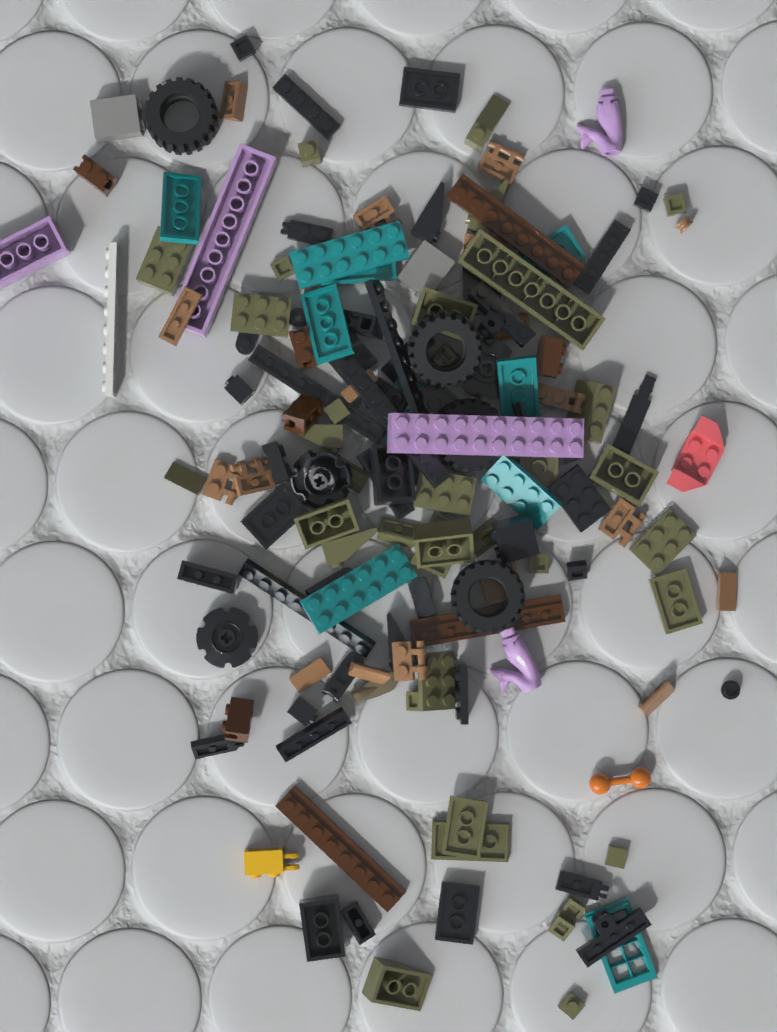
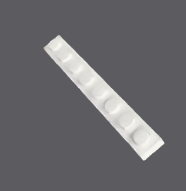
[102,242,120,397]

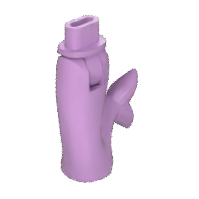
[577,88,623,157]
[490,626,542,692]

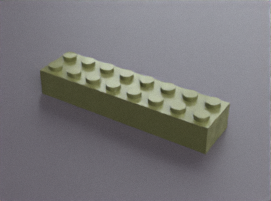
[456,229,606,350]

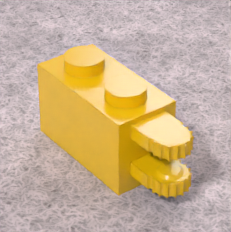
[244,847,300,878]

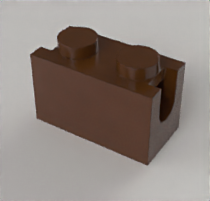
[73,154,118,197]
[288,326,318,371]
[536,335,566,379]
[282,394,322,435]
[221,697,254,743]

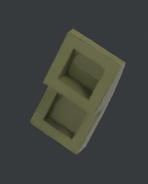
[548,896,586,941]

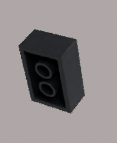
[370,444,416,506]
[299,894,346,962]

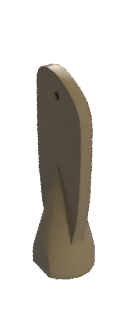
[351,672,397,704]

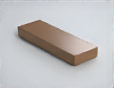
[158,286,203,346]

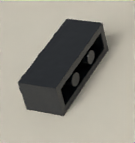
[177,560,240,594]

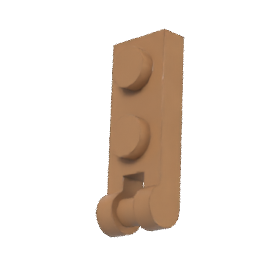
[538,382,586,415]

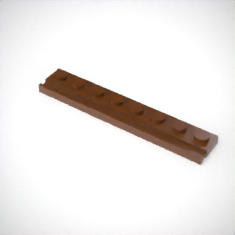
[446,174,586,289]
[409,594,566,648]
[275,785,407,913]

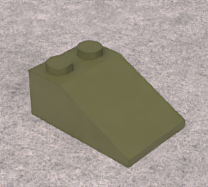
[362,956,433,1011]

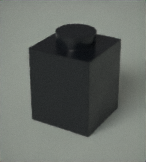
[224,374,255,406]
[287,696,318,726]

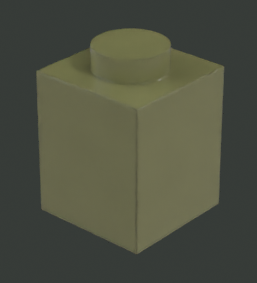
[298,140,321,167]

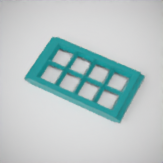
[584,897,658,994]

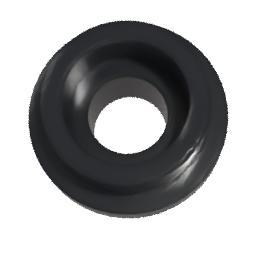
[290,308,307,327]

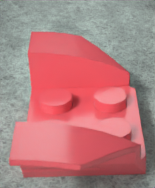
[666,415,724,492]

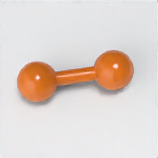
[589,767,651,795]

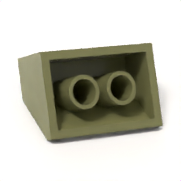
[410,286,478,342]
[567,379,616,445]
[293,497,360,550]
[413,518,475,569]

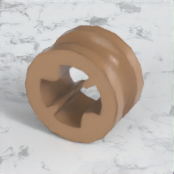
[675,215,694,234]

